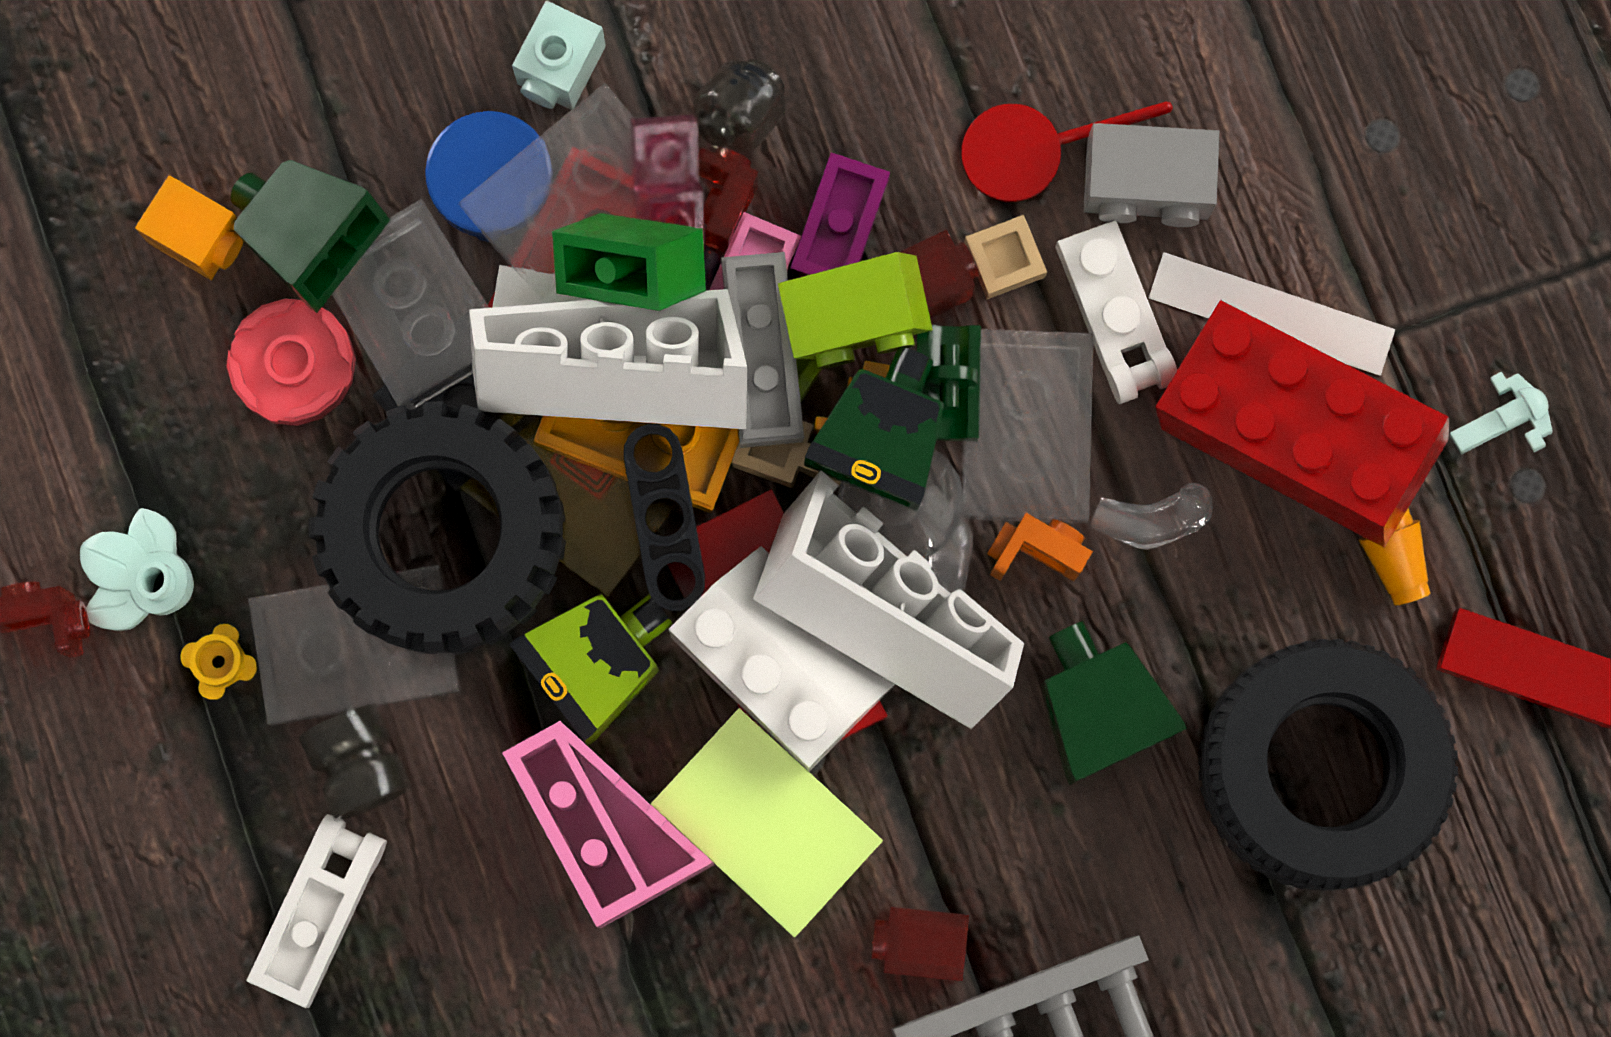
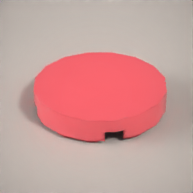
[226,298,356,426]

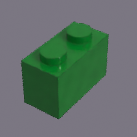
[552,213,706,311]

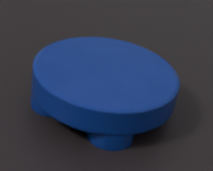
[425,111,553,242]

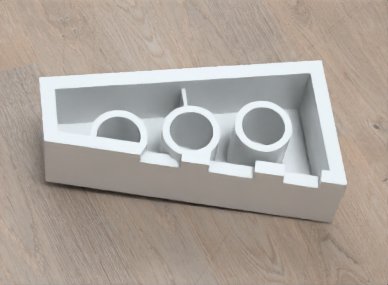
[469,289,747,429]
[753,471,1024,729]

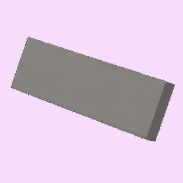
[721,252,804,448]

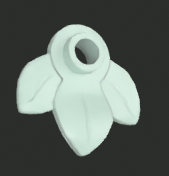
[80,508,194,631]

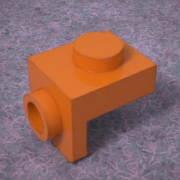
[987,513,1093,581]

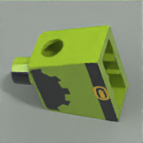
[509,594,673,746]

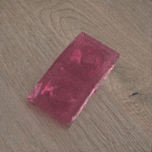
[630,115,705,251]

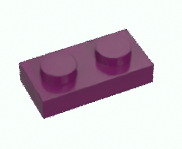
[790,152,890,277]

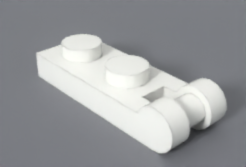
[1055,220,1177,404]
[246,814,387,1008]

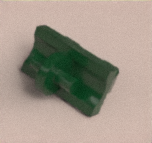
[916,325,981,442]

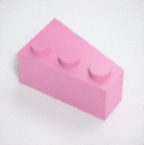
[502,721,714,928]

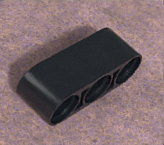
[624,424,705,611]

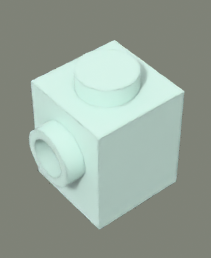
[512,0,606,110]

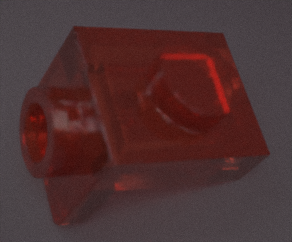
[0,582,90,658]

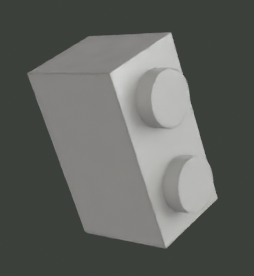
[1084,123,1219,227]

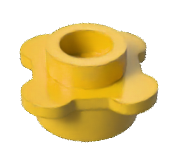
[180,624,257,700]

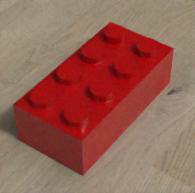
[1155,300,1449,548]

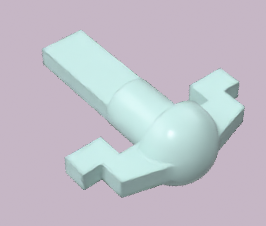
[1450,372,1553,455]

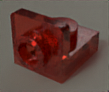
[695,147,759,253]

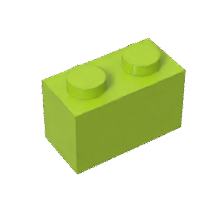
[778,252,933,369]

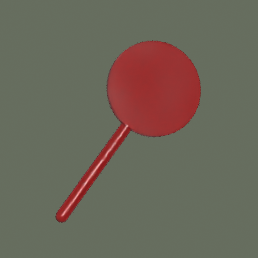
[961,101,1173,202]

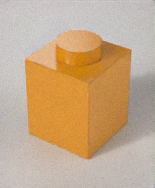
[135,175,243,280]

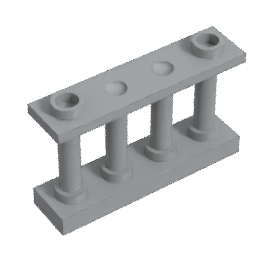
[891,935,1154,1037]

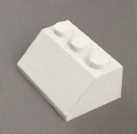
[669,546,895,772]

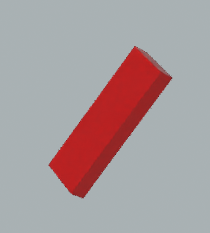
[1436,608,1611,729]

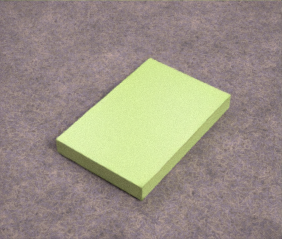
[651,708,883,938]

